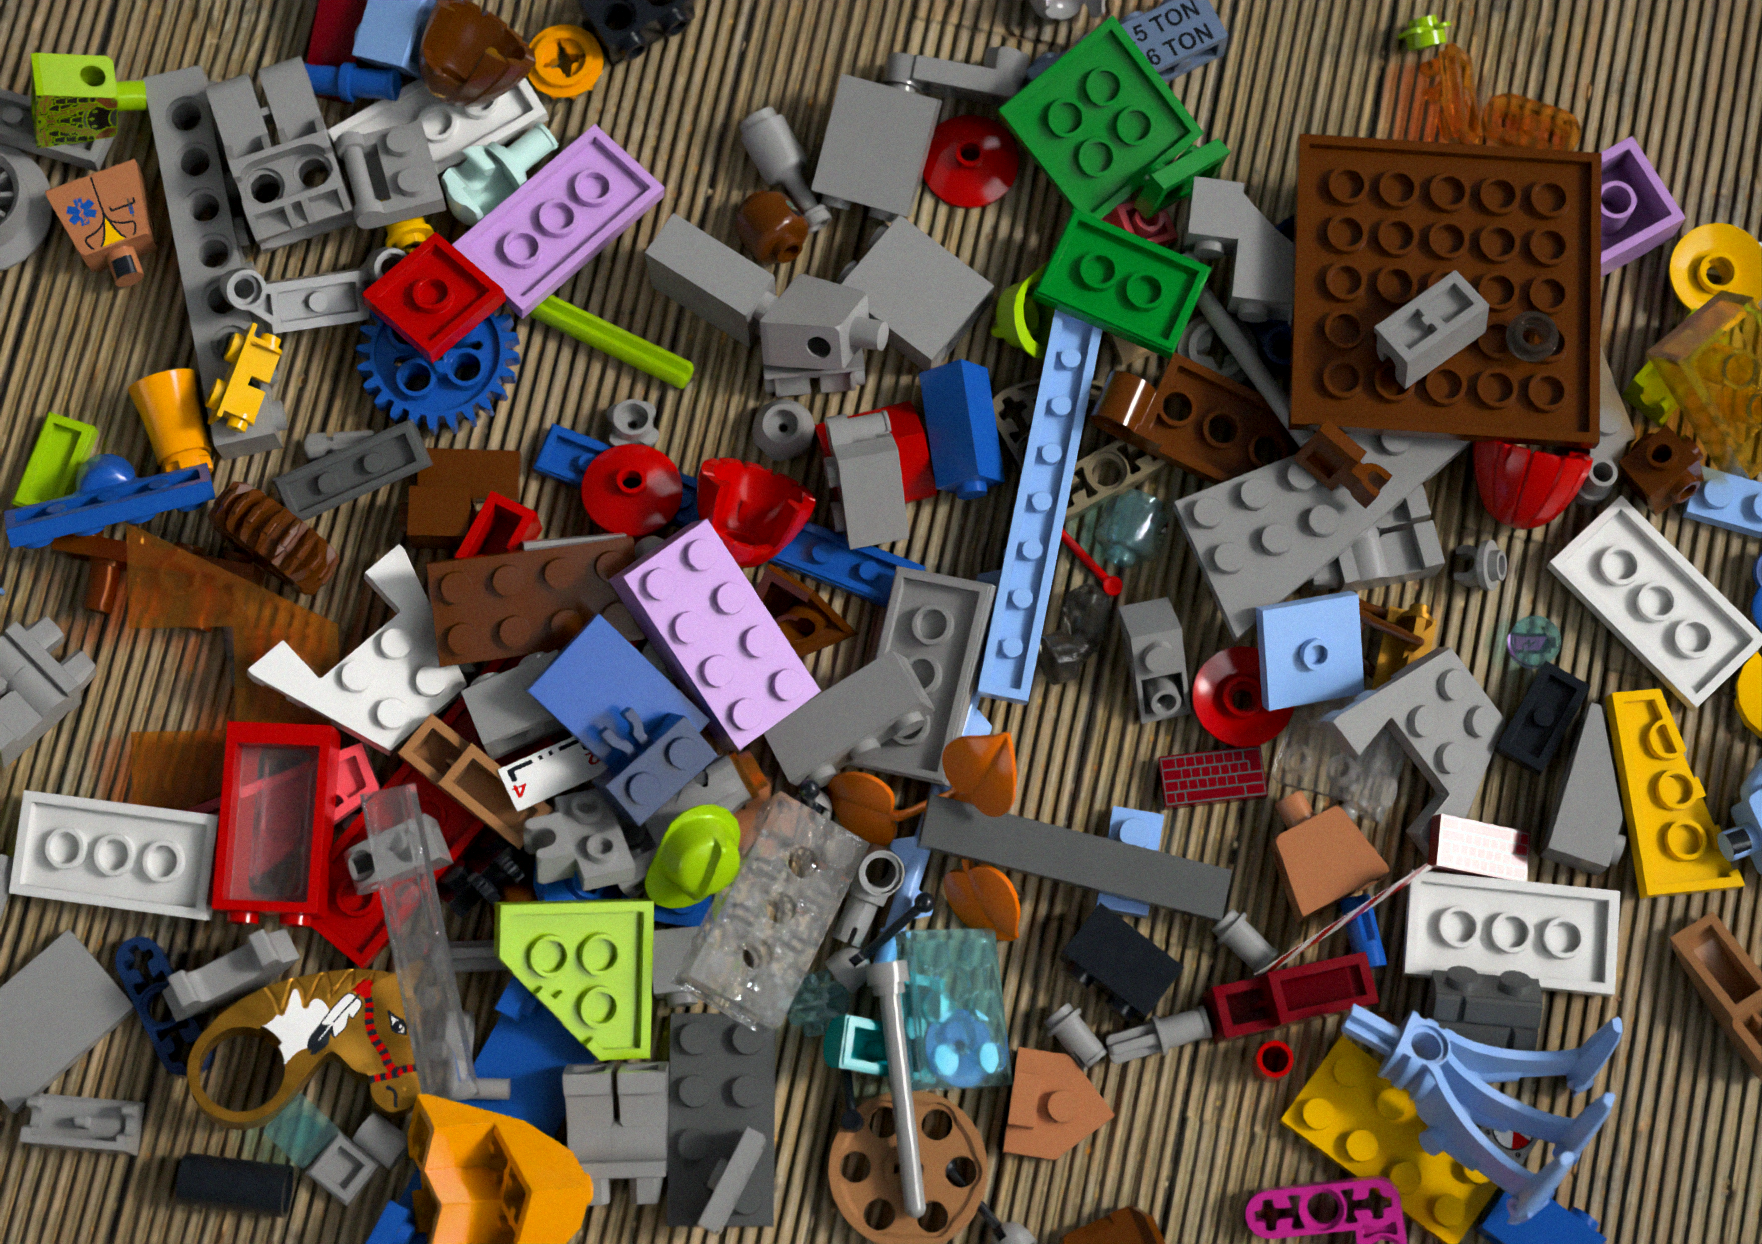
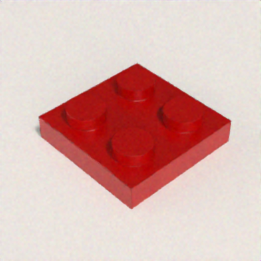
[362,232,507,364]

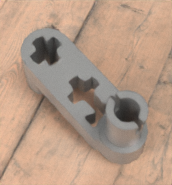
[882,46,1030,106]

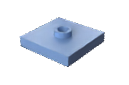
[1255,591,1364,711]

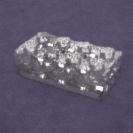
[671,791,870,1034]

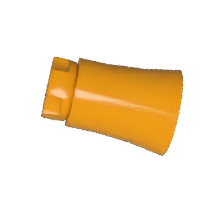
[127,368,214,473]

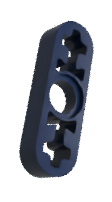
[115,936,212,1079]

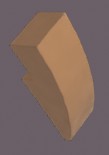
[398,713,553,850]
[1669,911,1762,1083]

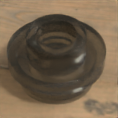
[1506,311,1559,362]

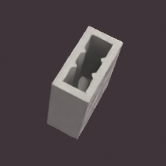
[811,73,942,223]
[645,213,778,348]
[836,215,994,371]

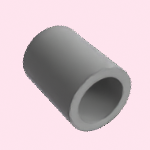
[353,1112,408,1170]

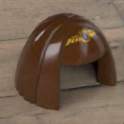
[419,0,536,108]

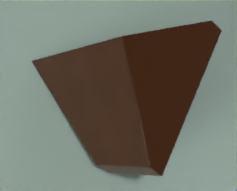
[755,564,858,658]

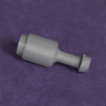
[739,107,832,234]

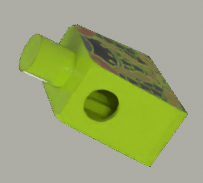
[31,53,147,148]

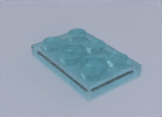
[895,928,1013,1092]

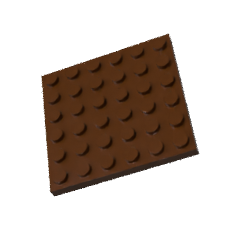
[1288,133,1602,449]

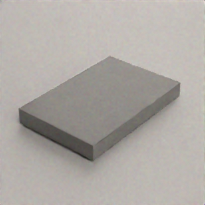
[0,929,136,1114]

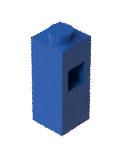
[919,359,1006,500]

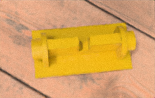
[205,323,282,434]

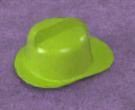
[990,262,1055,359]
[644,804,741,908]

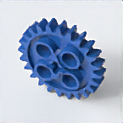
[356,305,521,436]

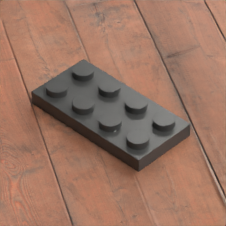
[667,1013,776,1227]

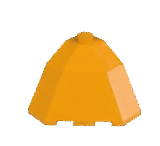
[407,1094,593,1244]

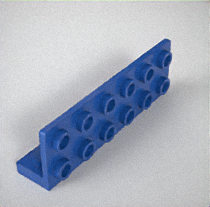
[366,975,597,1244]

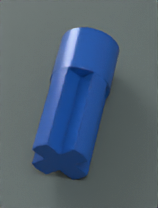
[1340,894,1387,970]

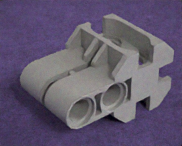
[205,56,356,253]

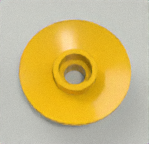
[1669,223,1762,321]

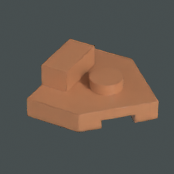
[1003,1047,1115,1161]

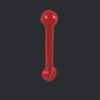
[1061,529,1123,597]

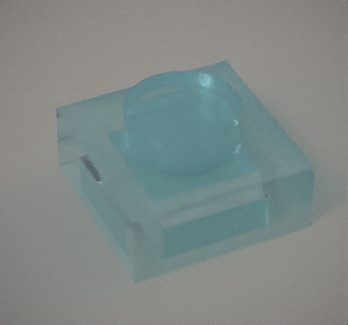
[263,1092,341,1169]

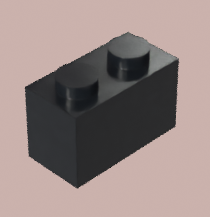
[1060,902,1184,1023]

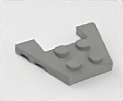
[1321,647,1506,860]

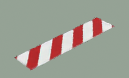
[1254,863,1433,977]

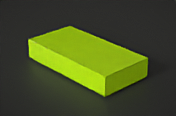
[12,411,99,508]

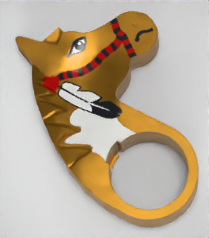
[187,960,425,1130]

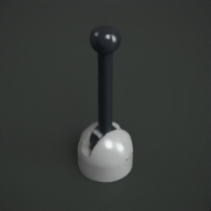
[791,779,833,831]
[825,892,935,994]
[946,1159,1038,1244]

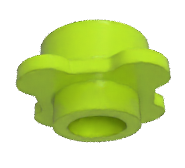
[1397,15,1451,52]

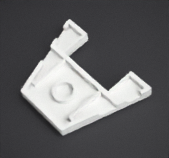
[247,544,467,756]

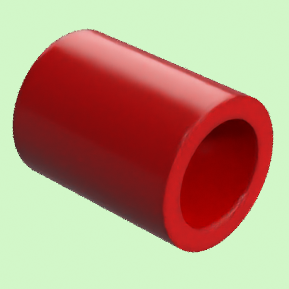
[1252,1041,1294,1083]

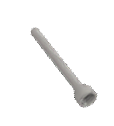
[1182,251,1314,448]
[865,960,926,1218]

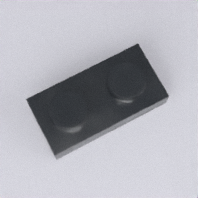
[1494,660,1591,776]

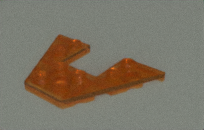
[126,525,340,811]

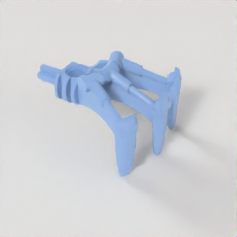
[1341,1004,1623,1225]

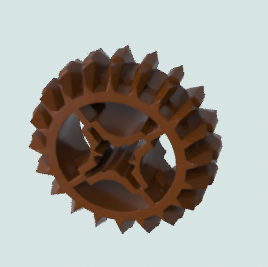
[207,481,340,595]

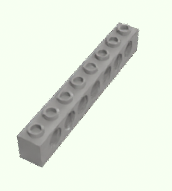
[142,65,288,461]

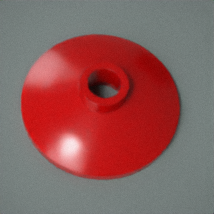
[922,115,1019,209]
[581,444,683,538]
[1192,646,1294,748]

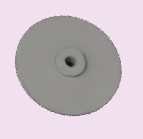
[0,144,53,272]

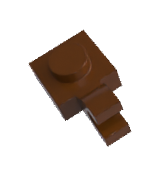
[1292,419,1393,509]

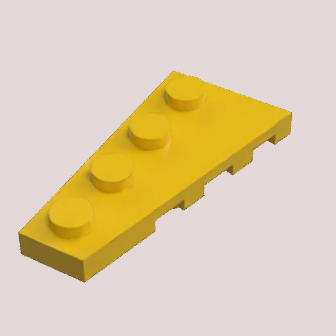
[1604,689,1745,899]

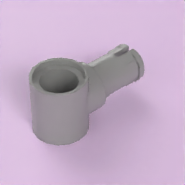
[831,843,905,948]

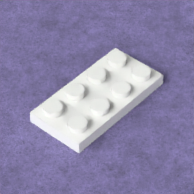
[327,78,549,201]
[1546,495,1762,712]
[9,790,220,920]
[1402,870,1620,997]

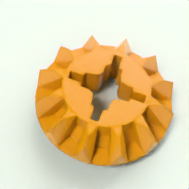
[528,24,603,101]

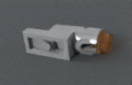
[618,749,769,899]

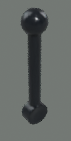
[841,1069,864,1133]

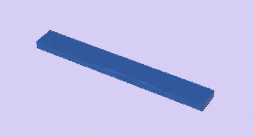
[533,423,926,608]

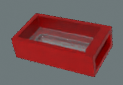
[212,721,341,928]

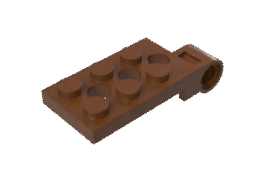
[1089,352,1315,485]

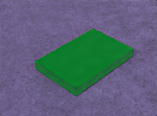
[1032,208,1212,360]

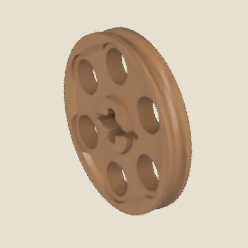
[829,1089,988,1244]

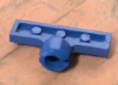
[4,454,216,549]

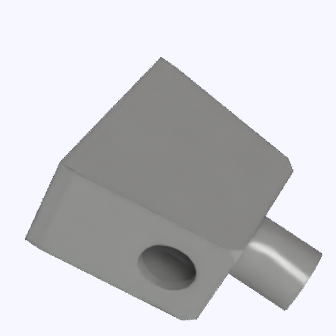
[759,274,889,371]

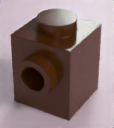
[399,486,477,549]

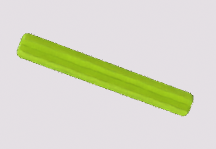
[528,295,694,389]

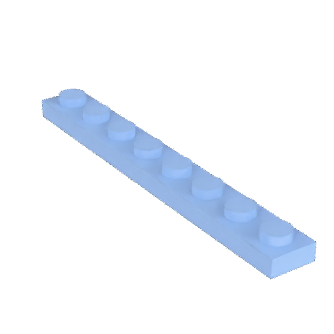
[977,310,1102,706]

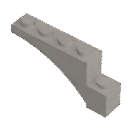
[1182,176,1294,326]

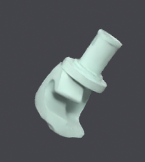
[440,122,558,227]

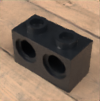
[578,0,695,66]

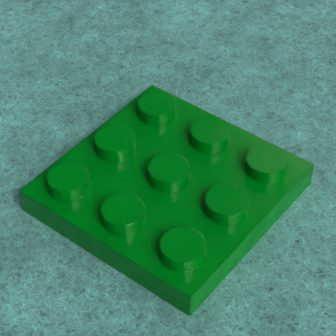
[995,15,1204,220]

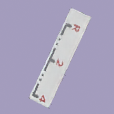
[498,689,683,812]

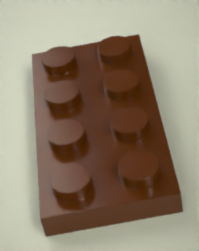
[425,535,646,667]

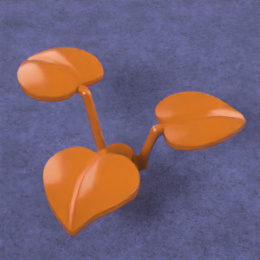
[826,732,1021,941]

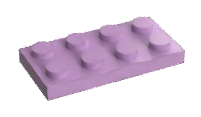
[452,124,665,319]

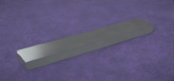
[917,794,1232,923]

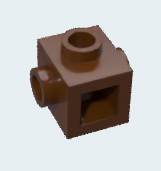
[1618,425,1704,516]

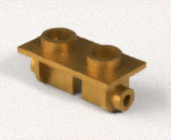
[1370,603,1437,690]

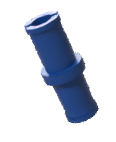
[304,62,401,102]

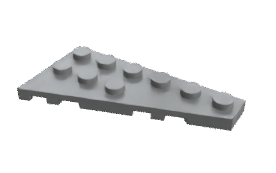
[1173,433,1473,643]

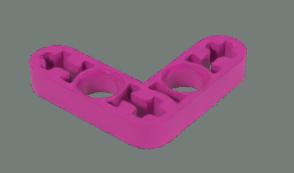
[1245,1176,1407,1244]

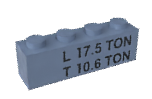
[1025,0,1229,85]

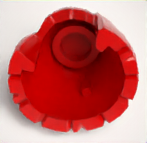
[1472,440,1594,530]
[697,457,816,568]

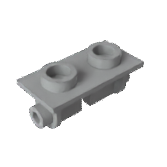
[762,348,866,398]

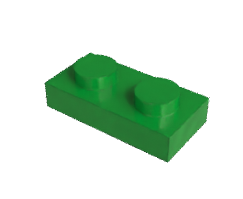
[1133,138,1231,220]

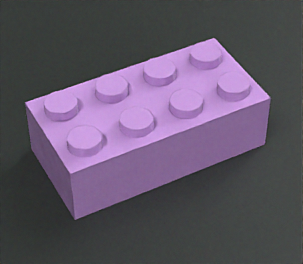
[1601,136,1686,277]
[609,519,821,751]

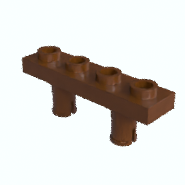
[52,530,265,633]

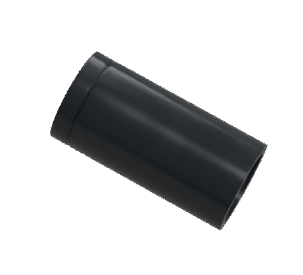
[176,1152,294,1218]

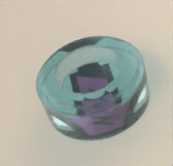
[1507,615,1561,669]

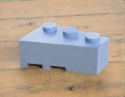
[352,0,462,79]

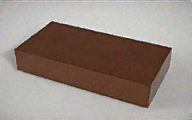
[417,448,522,503]

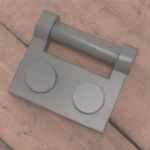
[335,120,446,229]

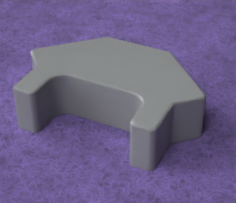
[162,929,300,1022]

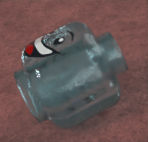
[1094,489,1169,568]

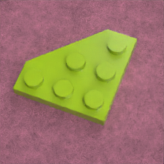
[494,898,654,1061]

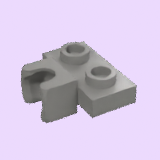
[523,788,635,891]

